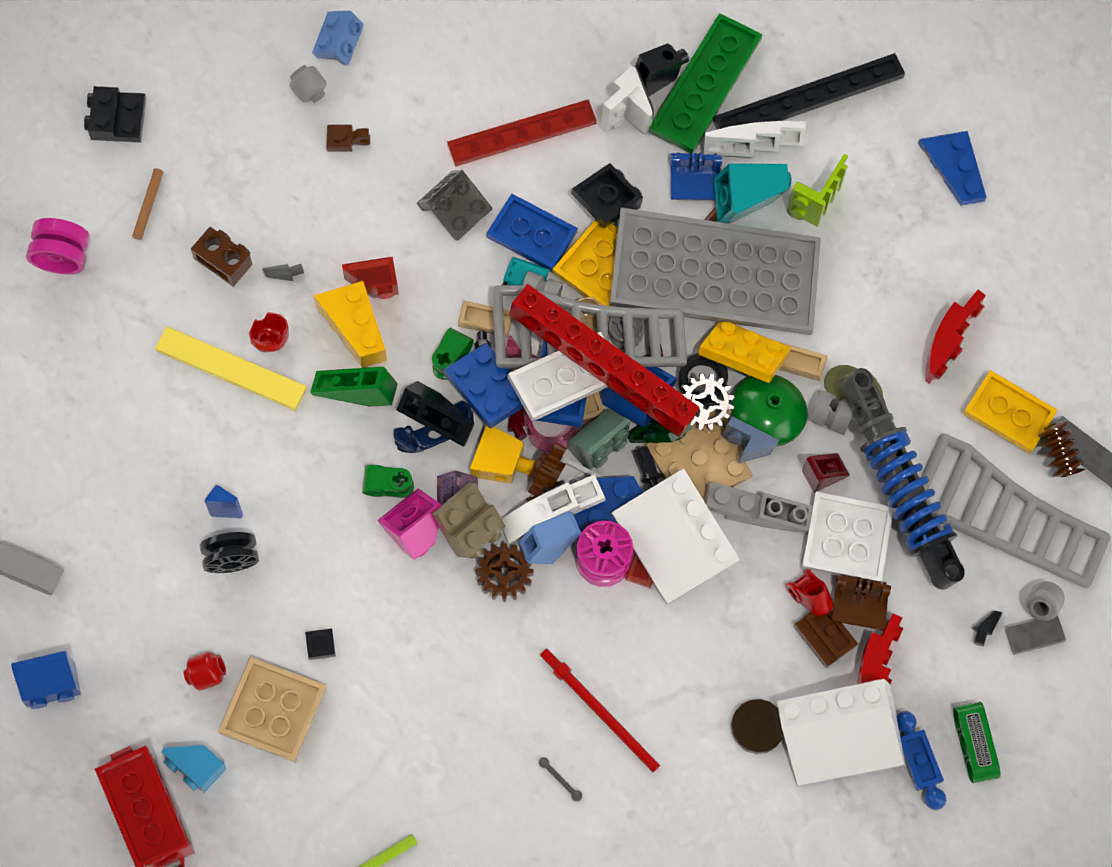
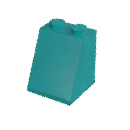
[714,163,792,224]

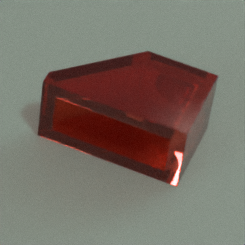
[342,256,399,299]

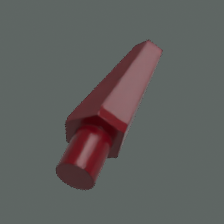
[508,409,527,440]

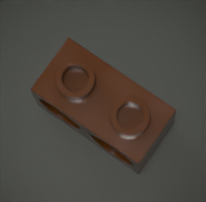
[191,226,253,287]

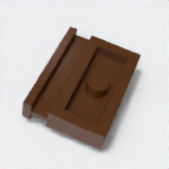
[793,610,858,669]

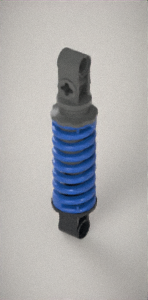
[841,368,965,590]

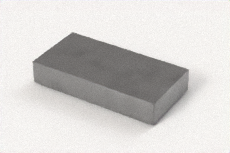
[1005,615,1066,655]

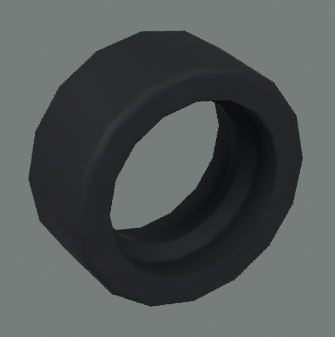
[678,353,729,404]

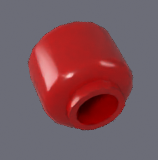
[183,651,226,691]

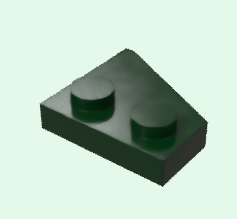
[628,419,693,443]

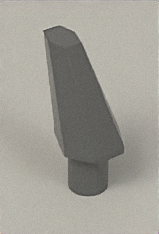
[262,264,304,281]

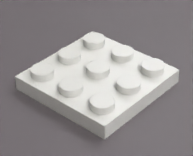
[802,491,894,583]

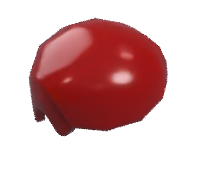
[249,312,289,353]

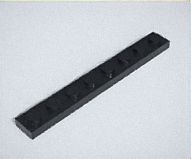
[713,53,905,130]

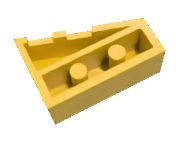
[313,281,387,368]

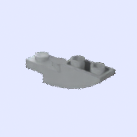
[704,481,813,532]

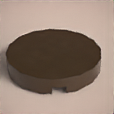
[731,699,784,754]

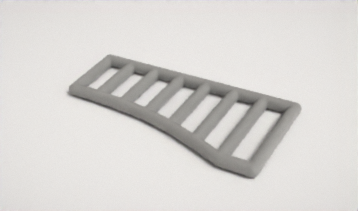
[492,285,687,368]
[922,434,1111,588]

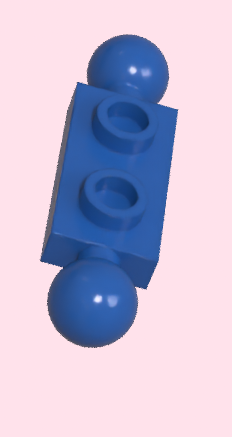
[896,711,947,810]

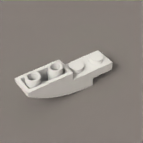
[502,474,606,546]

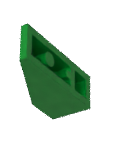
[310,366,398,407]

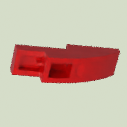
[925,290,986,384]
[857,613,903,685]

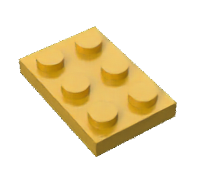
[698,322,791,383]
[963,370,1058,454]

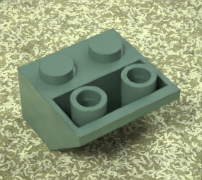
[568,409,630,470]

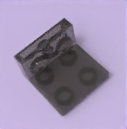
[416,170,492,240]

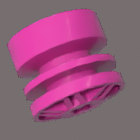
[576,521,633,587]

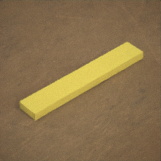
[155,327,307,411]

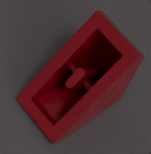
[802,453,850,493]

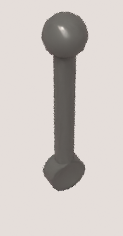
[539,757,582,802]

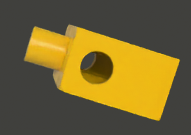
[470,425,536,484]

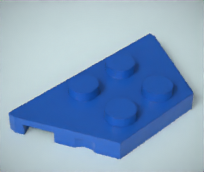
[574,476,643,533]

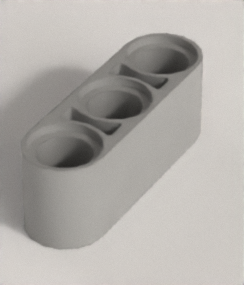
[0,541,64,595]

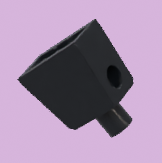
[635,43,689,96]

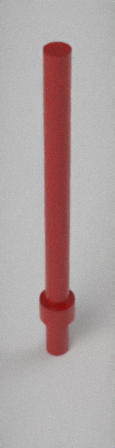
[540,648,661,773]

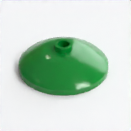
[731,375,808,447]

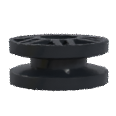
[200,532,259,574]

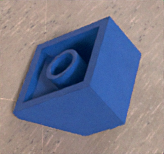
[602,355,677,427]
[11,651,81,709]

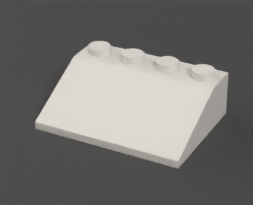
[611,469,740,604]
[777,679,905,786]

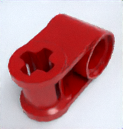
[785,569,834,616]

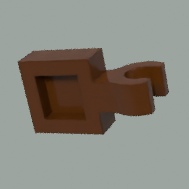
[326,125,370,152]

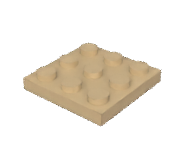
[645,411,753,500]
[218,657,327,763]

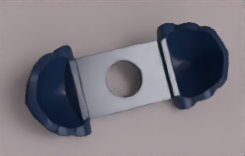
[394,401,474,453]

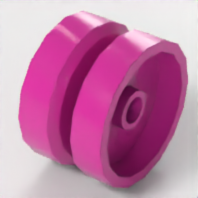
[26,218,90,275]

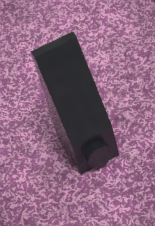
[396,381,475,447]

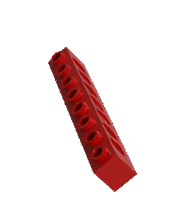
[509,284,700,438]

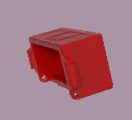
[94,745,195,867]

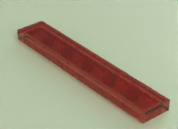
[447,99,597,167]

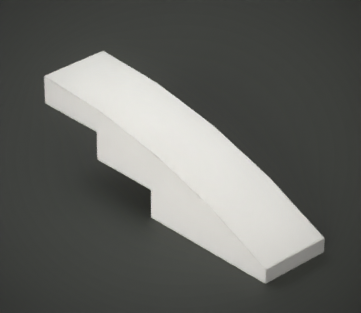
[704,121,806,157]

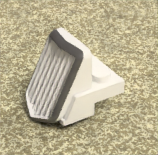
[599,66,654,134]

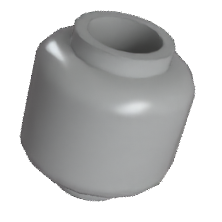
[290,65,327,103]
[1026,581,1064,621]

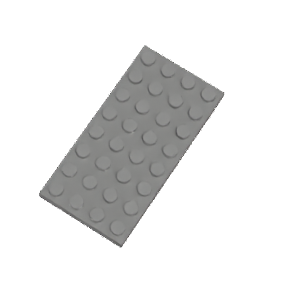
[609,208,821,335]

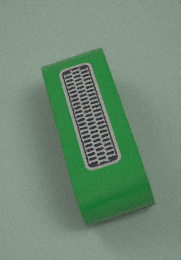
[953,702,1001,783]

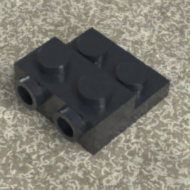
[84,86,146,143]
[571,163,643,229]

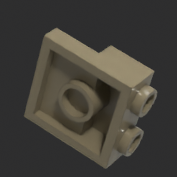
[432,482,506,559]

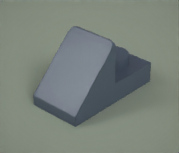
[722,417,779,463]

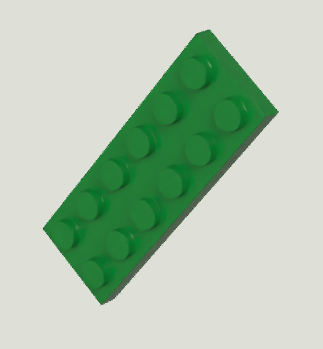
[649,13,763,153]

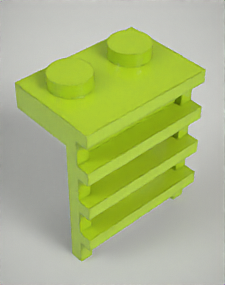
[787,154,848,227]

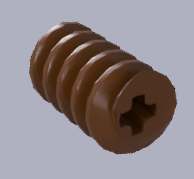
[1038,420,1086,478]

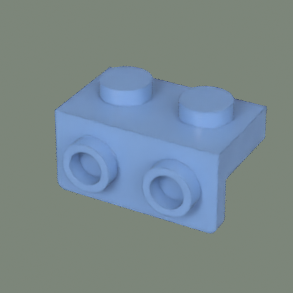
[312,10,364,65]

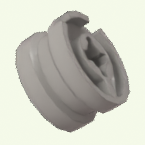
[608,317,645,349]

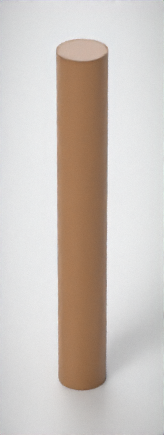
[132,168,163,240]

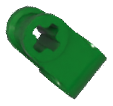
[432,328,474,380]
[362,465,414,498]

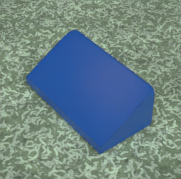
[204,485,243,518]

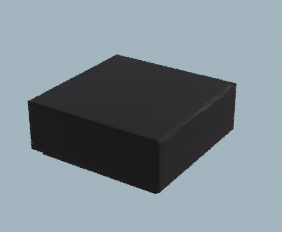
[305,628,336,660]

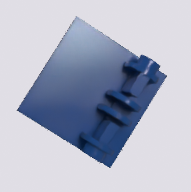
[670,152,722,200]

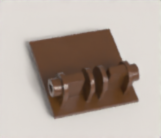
[831,574,891,631]

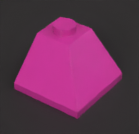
[377,488,442,560]

